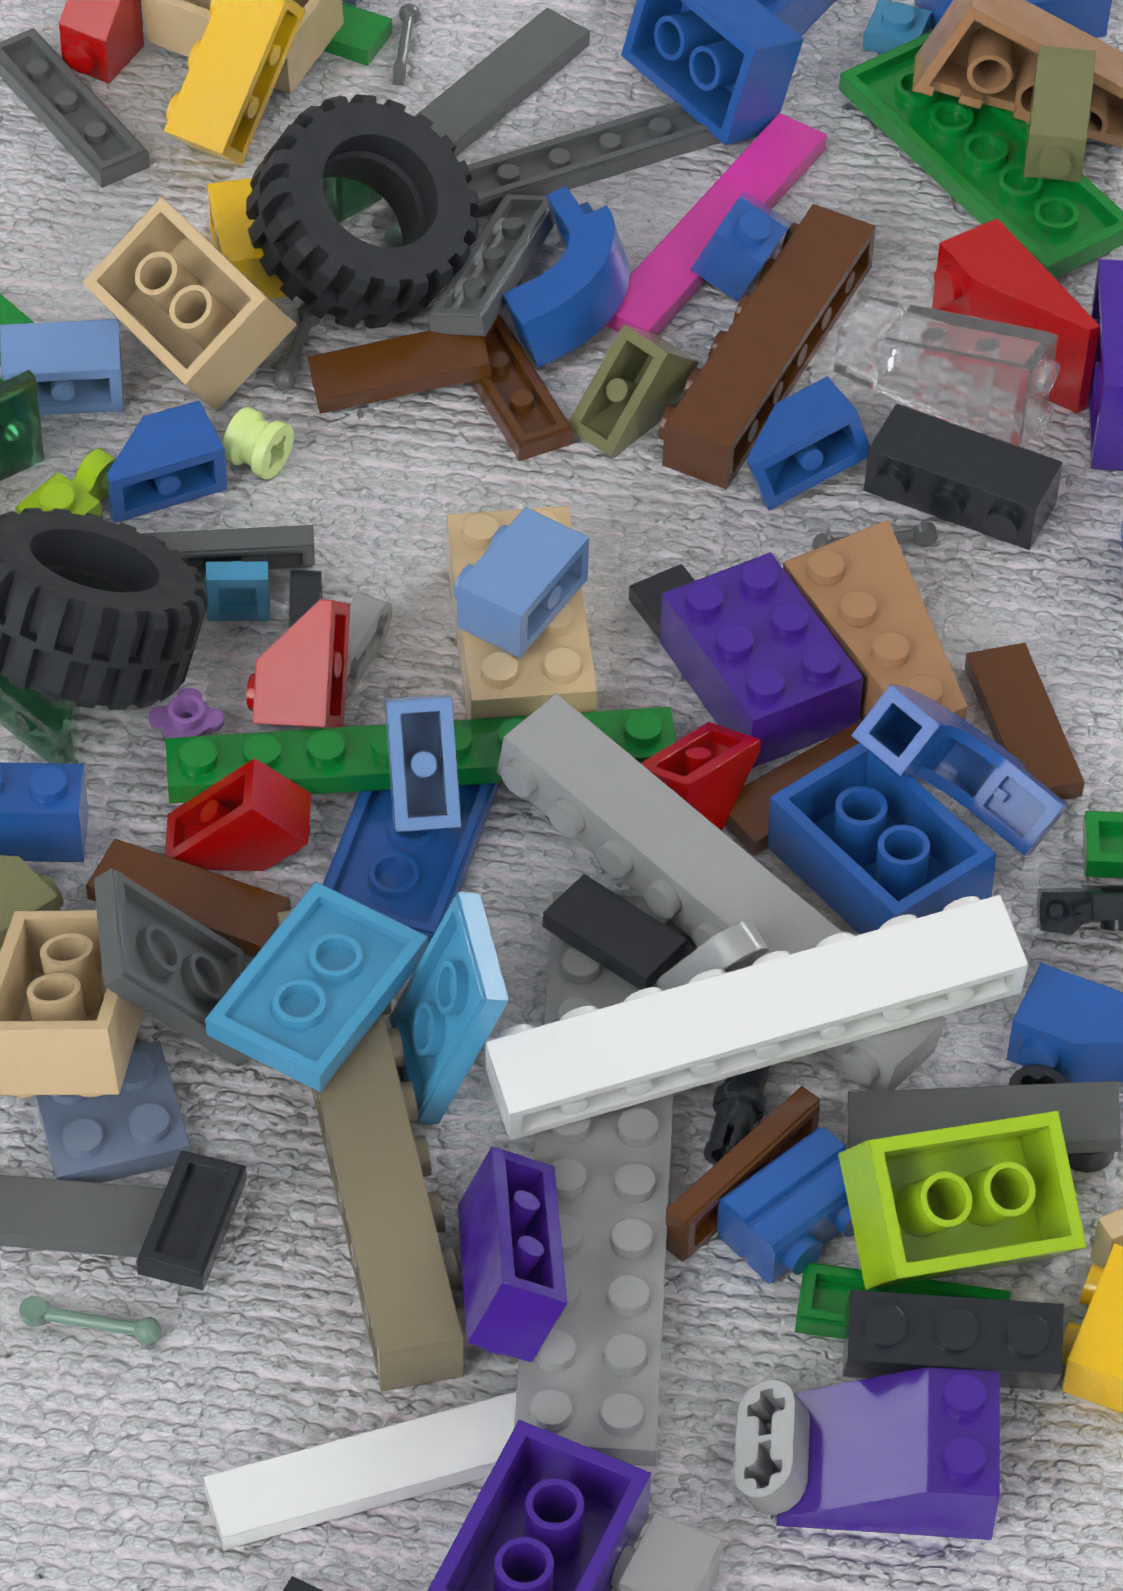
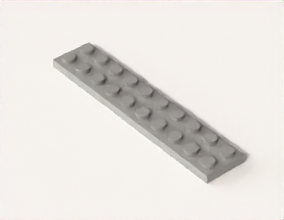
[514,891,682,1466]

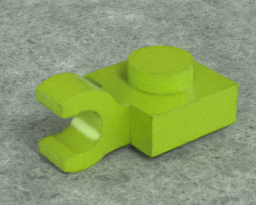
[15,448,116,516]

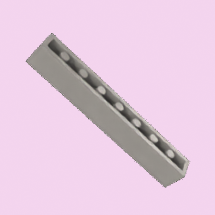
[497,693,947,1091]

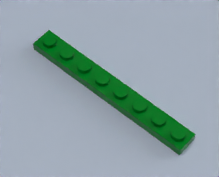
[165,707,676,804]

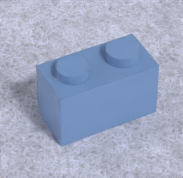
[0,319,124,417]
[453,507,589,658]
[384,694,461,832]

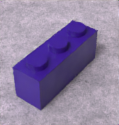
[458,1146,568,1363]

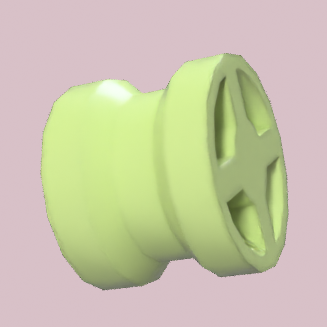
[222,406,294,480]

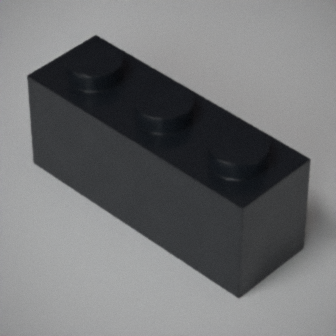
[864,403,1063,550]
[842,1290,1064,1391]

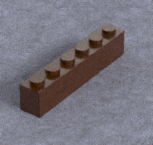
[658,204,876,490]

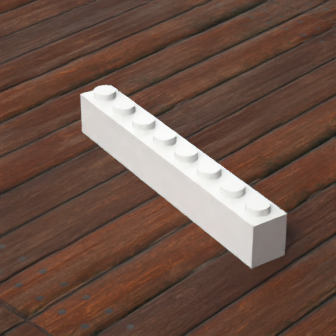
[485,895,1028,1141]

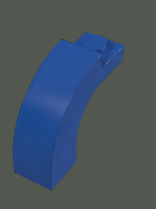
[502,186,630,368]
[851,684,1069,856]

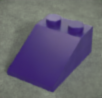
[776,1367,1000,1540]

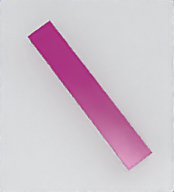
[605,113,827,335]

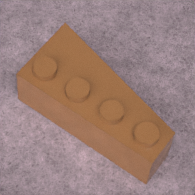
[912,0,1123,147]
[783,520,967,721]

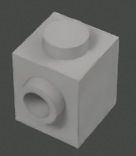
[611,1512,722,1591]

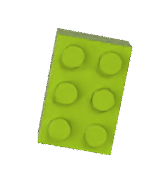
[838,1111,1087,1290]

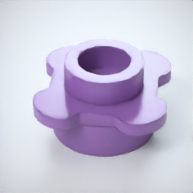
[149,688,224,741]

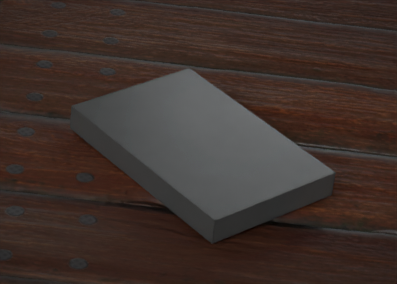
[94,868,253,1067]

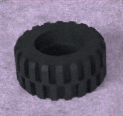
[246,94,480,329]
[0,508,208,710]

